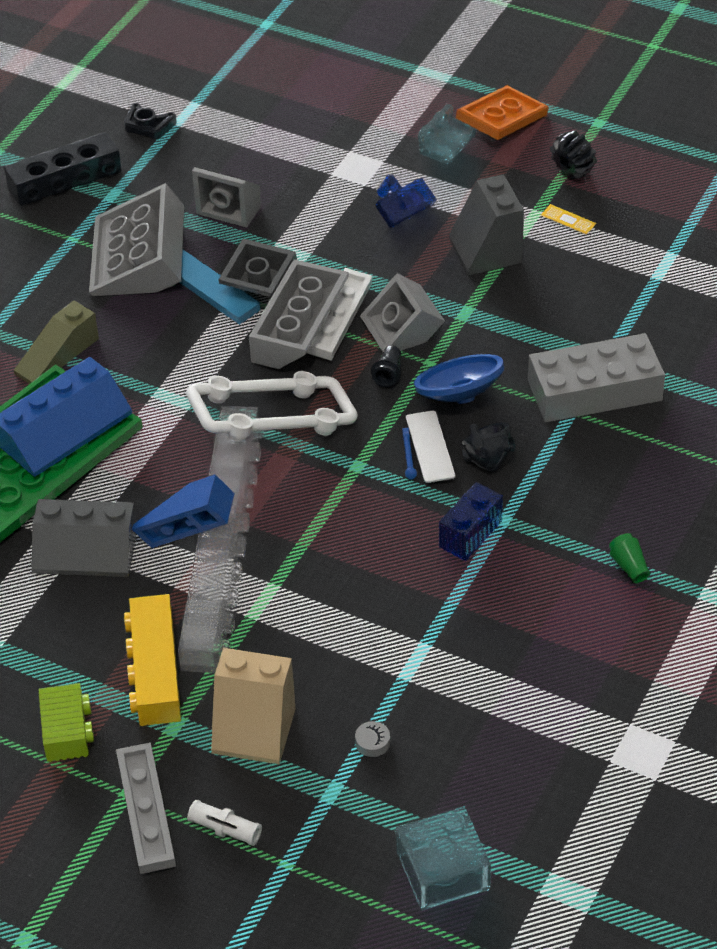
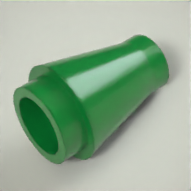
[609,533,651,584]

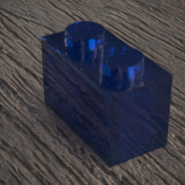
[439,482,503,561]

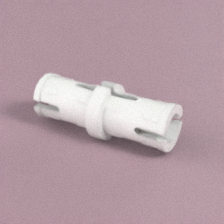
[187,800,262,846]

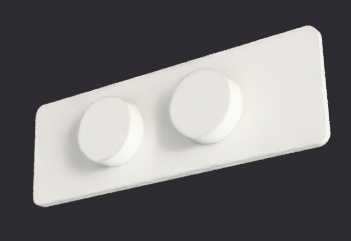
[406,411,455,483]

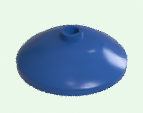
[414,354,505,404]

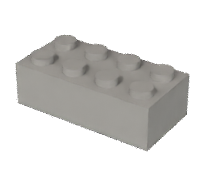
[528,333,665,423]

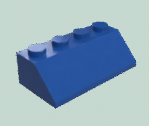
[0,357,132,477]

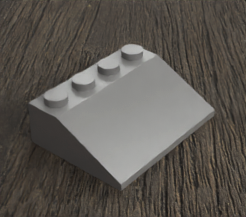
[89,183,184,296]

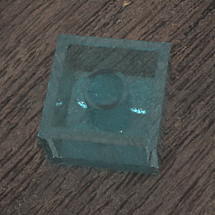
[396,806,491,911]

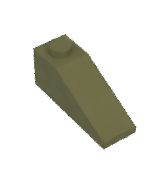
[14,300,99,384]

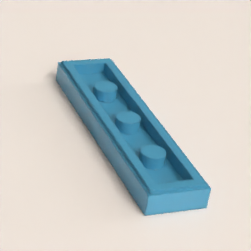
[179,249,261,325]

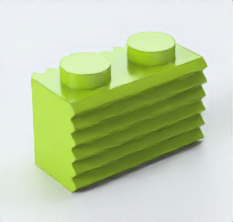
[39,683,94,762]

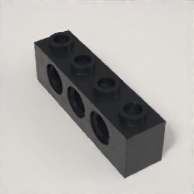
[4,132,122,206]

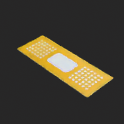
[541,204,597,235]

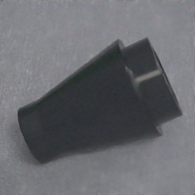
[371,346,401,387]

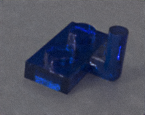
[375,174,437,228]

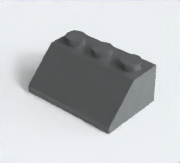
[31,499,137,577]

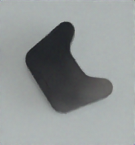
[124,103,177,139]

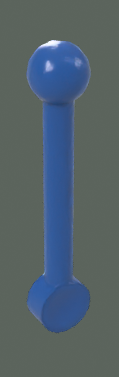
[402,428,417,480]

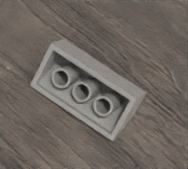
[249,259,349,369]

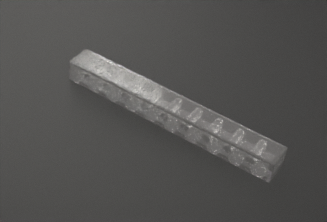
[178,406,264,673]

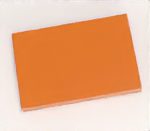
[456,85,548,140]

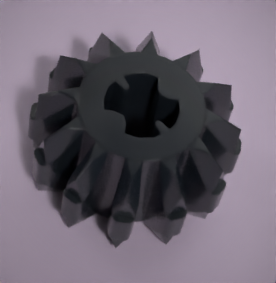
[550,130,597,179]

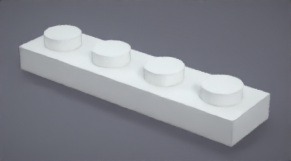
[307,268,373,361]

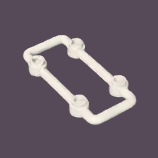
[186,371,358,442]

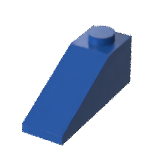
[132,474,235,548]

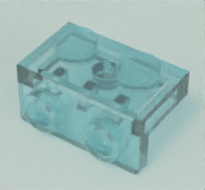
[418,104,476,165]

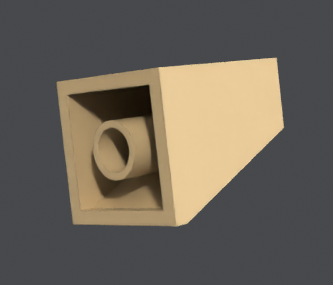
[211,648,296,765]

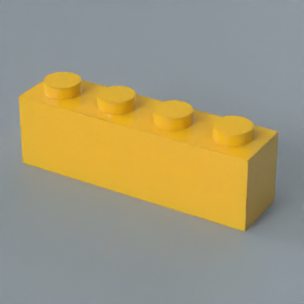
[124,594,181,726]

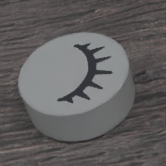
[355,721,390,757]

